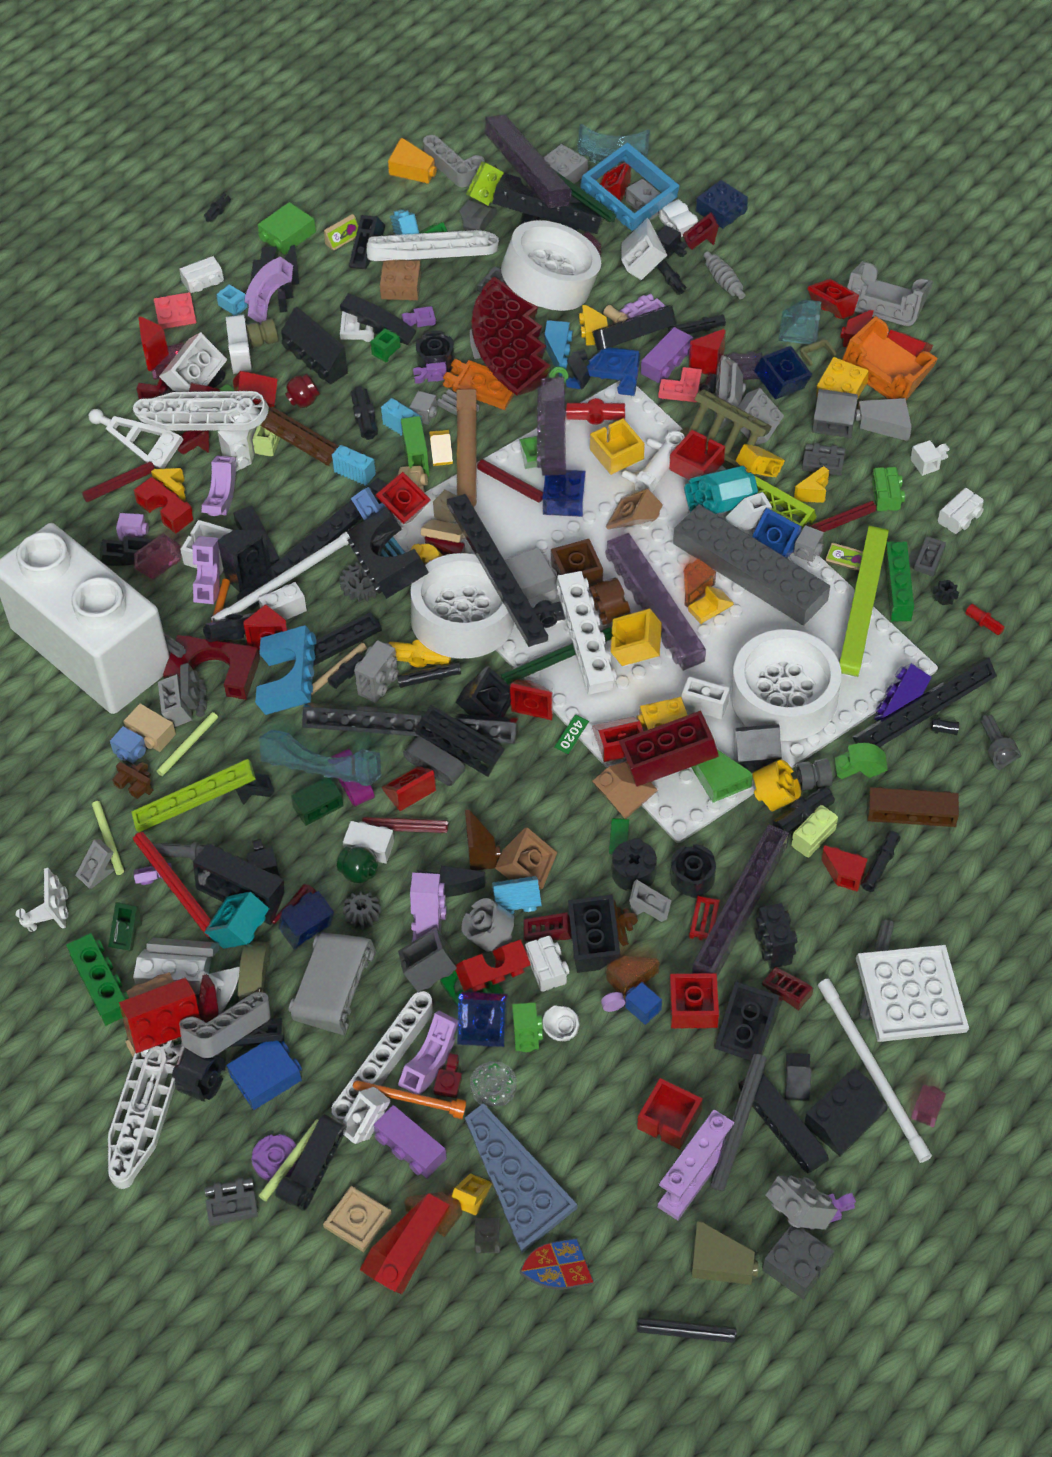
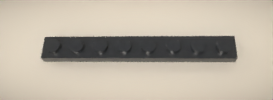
[853,657,997,747]

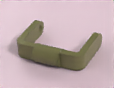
[800,340,836,366]

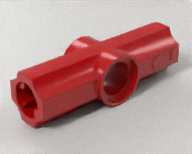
[566,398,625,425]

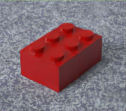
[119,977,201,1054]

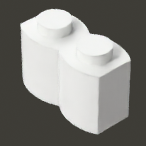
[659,199,698,237]

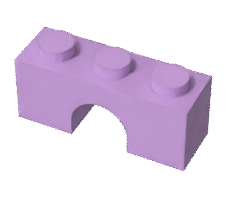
[192,536,220,604]

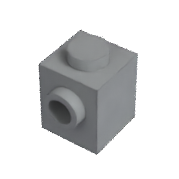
[410,391,437,425]
[794,525,824,562]

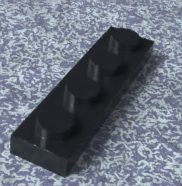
[313,612,382,666]

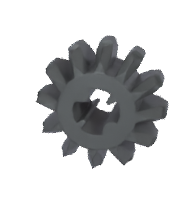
[343,891,381,930]

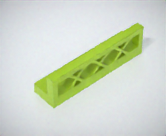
[754,475,817,531]

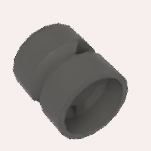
[796,758,832,791]

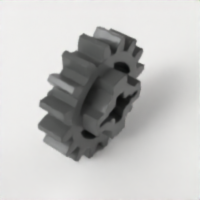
[340,562,381,602]

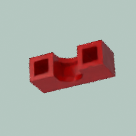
[134,477,193,534]
[456,939,531,993]

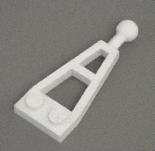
[88,409,184,469]

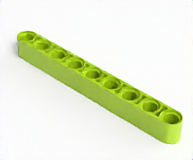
[840,526,889,677]

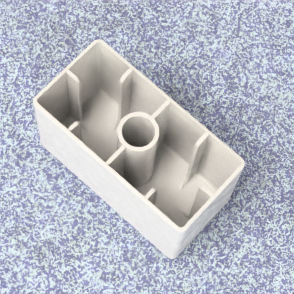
[0,523,169,714]

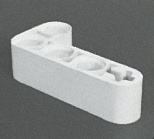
[226,315,252,374]

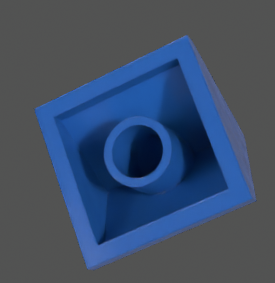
[752,508,802,558]

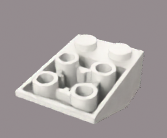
[621,218,667,280]

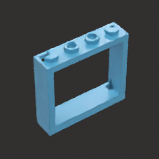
[580,142,680,231]

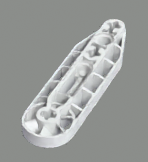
[366,230,499,261]
[133,391,268,431]
[108,1040,186,1189]

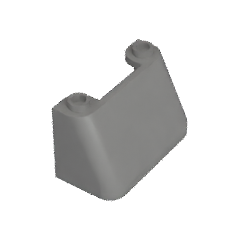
[847,261,933,326]
[289,932,376,1036]

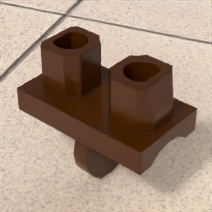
[112,762,154,799]
[614,900,638,946]

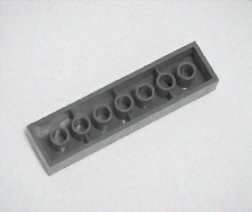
[673,505,830,626]

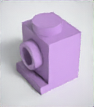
[116,513,149,541]

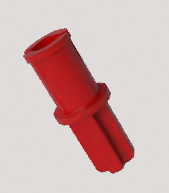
[965,603,1005,635]

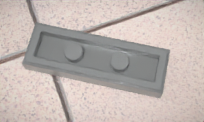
[147,938,219,957]

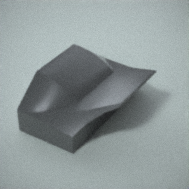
[459,200,497,231]
[909,537,946,577]

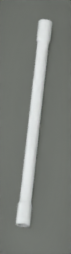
[211,527,353,622]
[818,979,932,1163]

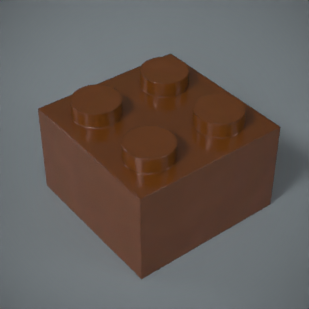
[551,539,603,587]

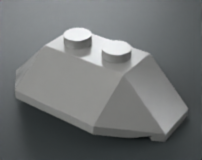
[714,355,746,430]

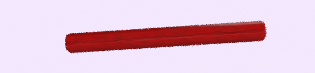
[133,832,211,938]

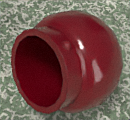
[285,373,320,408]

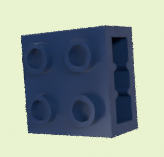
[696,180,748,229]

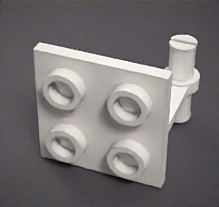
[16,868,68,932]

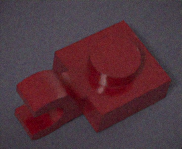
[433,1053,462,1098]

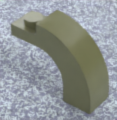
[238,941,270,1002]

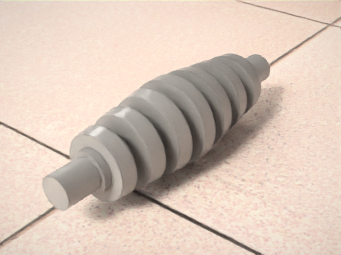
[703,251,745,299]

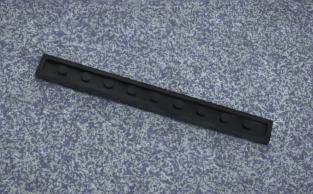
[237,478,387,611]
[447,494,548,647]

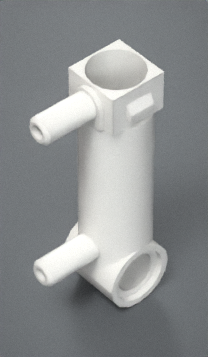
[621,431,685,492]

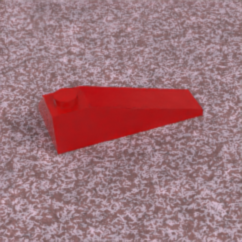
[360,1193,450,1294]

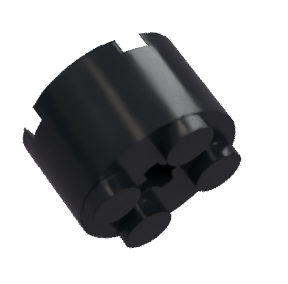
[416,331,455,372]
[612,838,657,891]
[670,844,716,898]
[172,1049,226,1102]

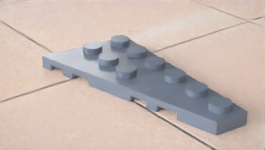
[465,1103,577,1254]

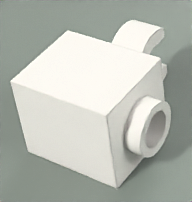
[910,440,950,476]

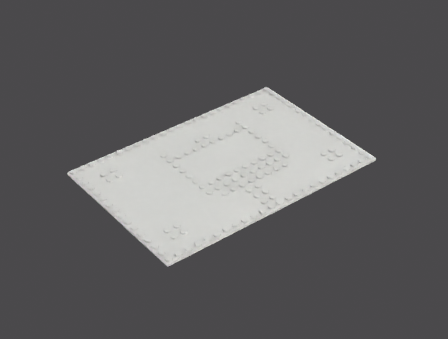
[392,381,938,843]

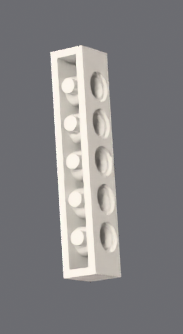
[556,571,616,695]

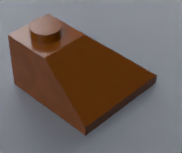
[465,809,500,870]

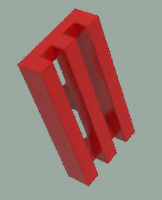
[689,896,720,942]

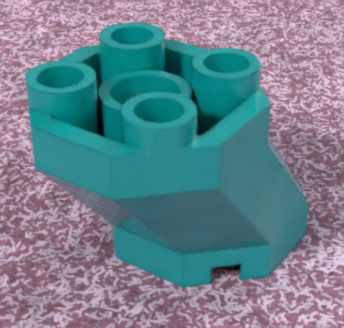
[684,466,758,514]

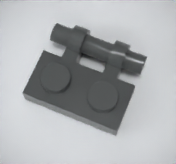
[802,442,845,475]
[180,663,207,717]
[204,1177,258,1226]

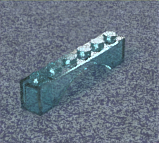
[259,729,381,786]

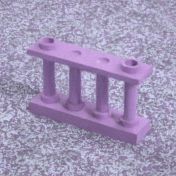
[658,1110,734,1220]

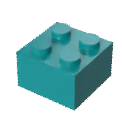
[204,892,269,949]

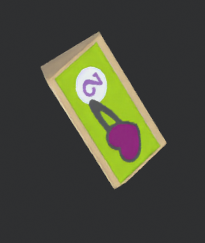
[324,214,358,250]
[825,543,863,571]

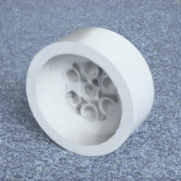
[501,220,601,311]
[411,553,514,659]
[731,629,842,741]

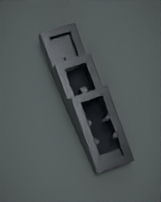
[278,245,299,313]
[340,293,416,345]

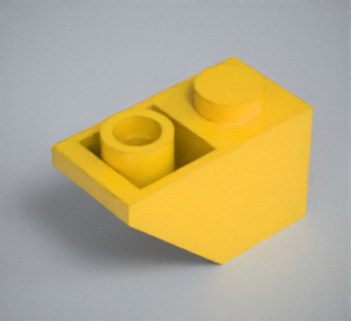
[579,305,608,345]
[735,444,785,478]

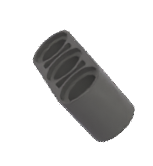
[403,736,465,786]

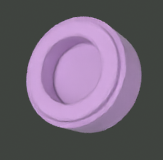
[601,992,625,1012]

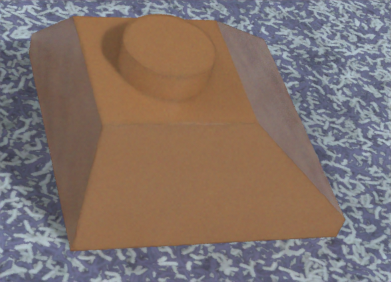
[606,489,663,529]
[592,762,658,819]
[495,828,557,889]

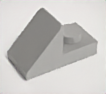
[75,839,114,889]
[629,880,671,922]

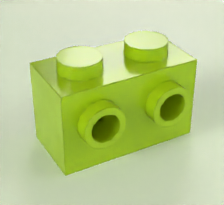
[466,161,504,205]

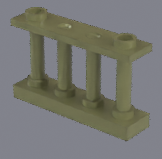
[680,389,772,471]

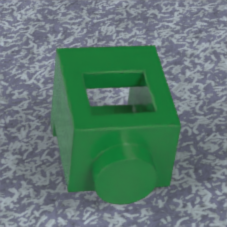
[370,328,400,363]

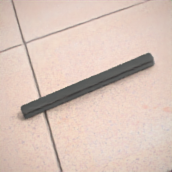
[711,1054,767,1191]

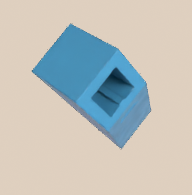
[545,320,573,377]

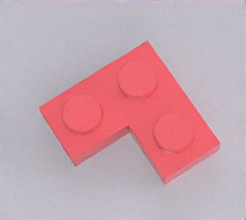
[659,367,702,402]

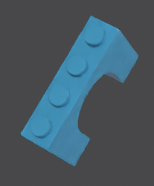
[255,625,316,715]

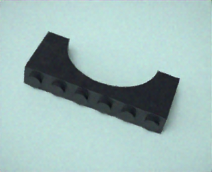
[492,173,604,234]
[347,507,429,599]

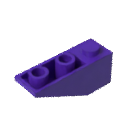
[874,663,932,721]

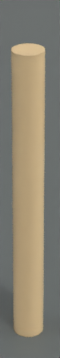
[311,642,367,696]

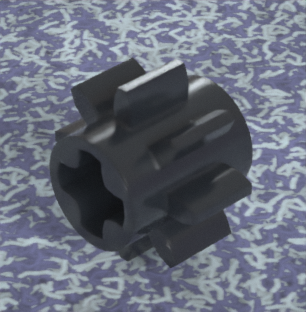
[933,580,959,605]

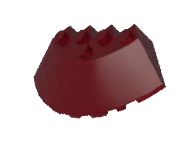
[471,277,551,396]

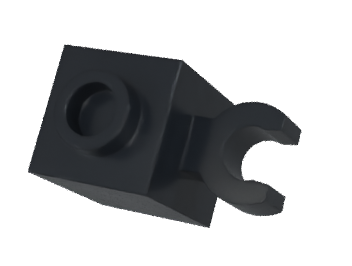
[657,225,688,258]
[246,839,279,876]

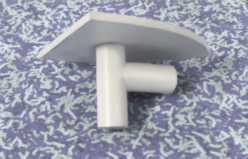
[199,967,240,1015]

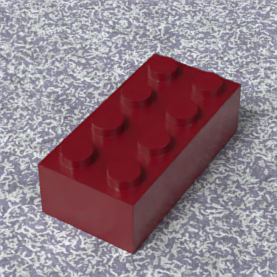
[619,711,719,787]

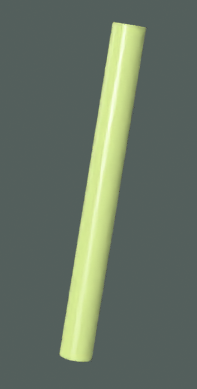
[157,712,218,776]
[92,801,124,875]
[259,1119,319,1201]

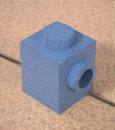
[110,726,146,764]

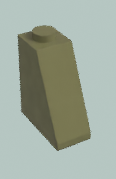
[692,1222,759,1285]

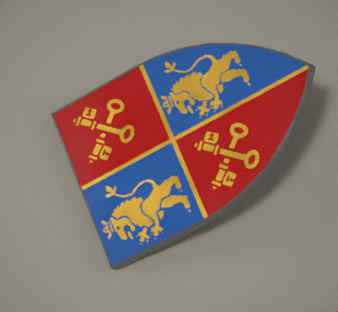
[519,1238,594,1290]

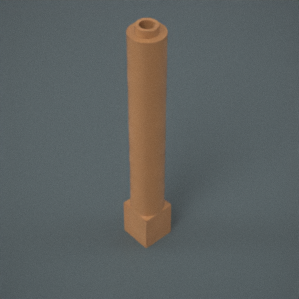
[457,389,477,507]

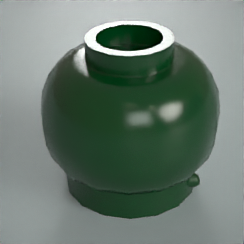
[337,846,378,884]

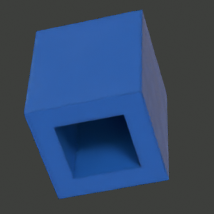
[625,982,662,1025]

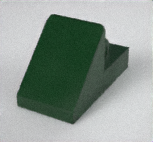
[108,902,142,951]

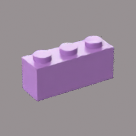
[641,327,693,384]
[373,1105,447,1179]

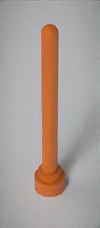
[353,1080,466,1119]

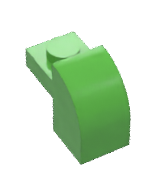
[835,743,888,779]

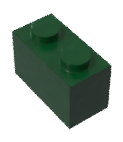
[291,776,344,826]

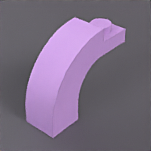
[244,257,293,324]
[202,456,236,516]
[398,1011,459,1095]

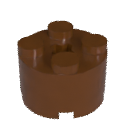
[589,577,631,626]

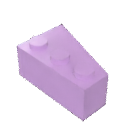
[410,873,447,942]

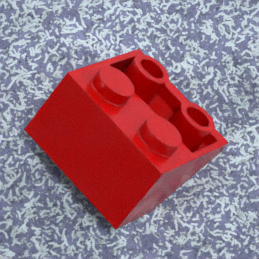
[592,716,644,762]

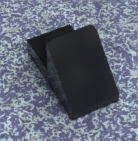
[235,773,274,805]
[785,1053,811,1101]

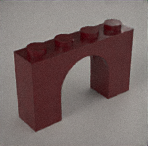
[163,635,260,700]

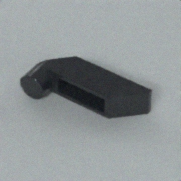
[568,348,590,389]

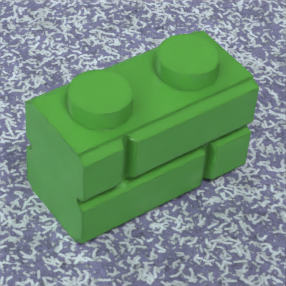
[872,467,905,511]

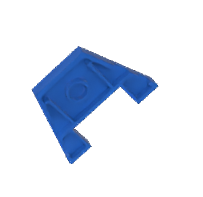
[566,347,640,396]

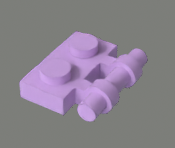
[620,294,665,318]

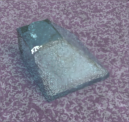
[779,300,821,344]

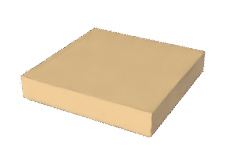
[420,519,465,543]
[323,1186,392,1252]

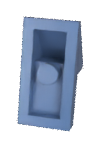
[351,487,386,520]

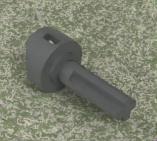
[981,715,1022,770]

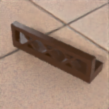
[260,406,339,466]

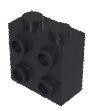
[754,903,798,969]

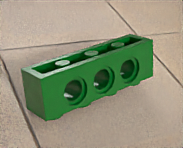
[66,933,129,1026]

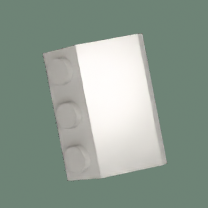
[159,332,227,392]
[133,949,212,994]

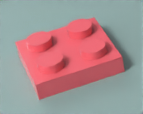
[154,292,196,329]

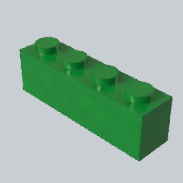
[884,542,914,622]

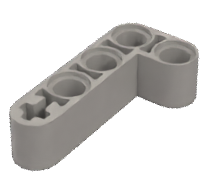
[423,135,485,187]
[179,992,271,1058]

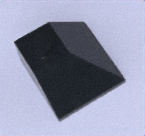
[455,666,511,717]

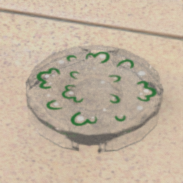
[470,1061,517,1107]

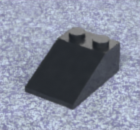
[714,982,783,1061]

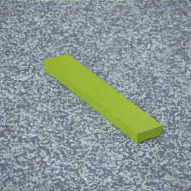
[131,759,256,832]

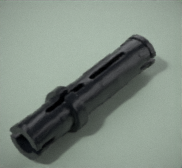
[656,259,686,295]
[668,314,726,334]
[397,661,461,688]
[861,831,901,892]

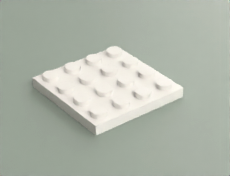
[856,945,969,1042]

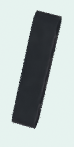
[592,305,677,350]
[738,1073,829,1174]

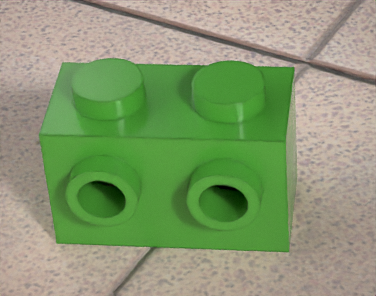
[512,1002,543,1052]

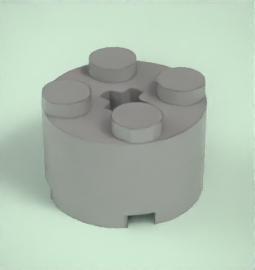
[461,898,514,952]

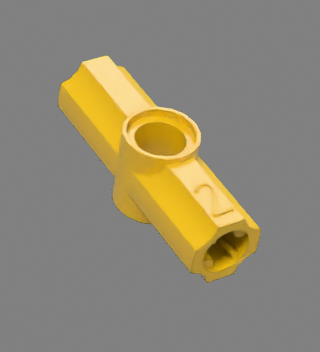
[388,640,451,668]

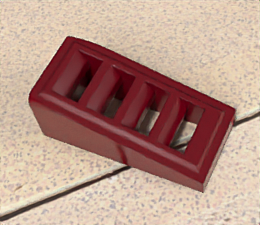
[425,536,465,556]
[524,912,572,941]
[762,967,814,1011]
[198,974,219,1023]

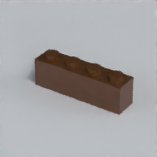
[867,787,959,827]

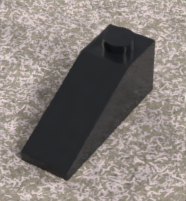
[348,215,386,269]

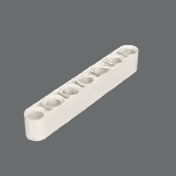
[332,991,433,1122]

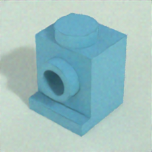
[217,284,248,316]

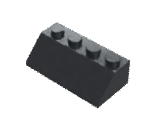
[281,307,348,385]
[193,843,285,925]

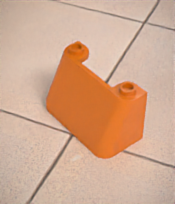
[842,316,938,400]

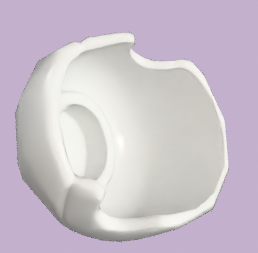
[542,1005,580,1041]

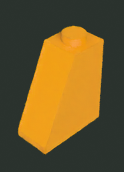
[388,138,437,184]

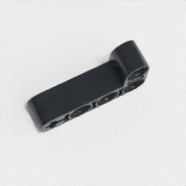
[275,1114,347,1211]

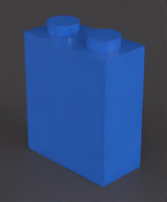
[226,1041,302,1110]

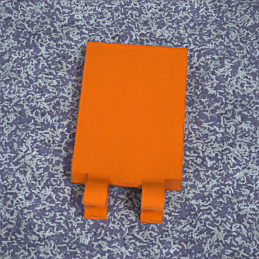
[443,359,514,410]

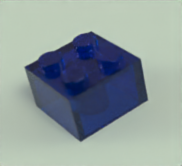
[754,346,812,400]
[543,469,586,517]
[278,890,334,949]
[457,992,508,1047]

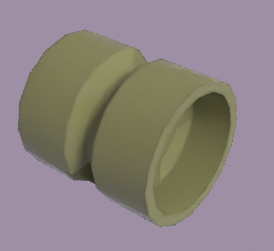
[246,318,278,348]

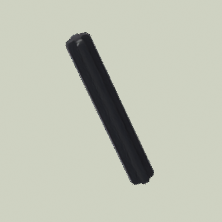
[637,1317,737,1343]

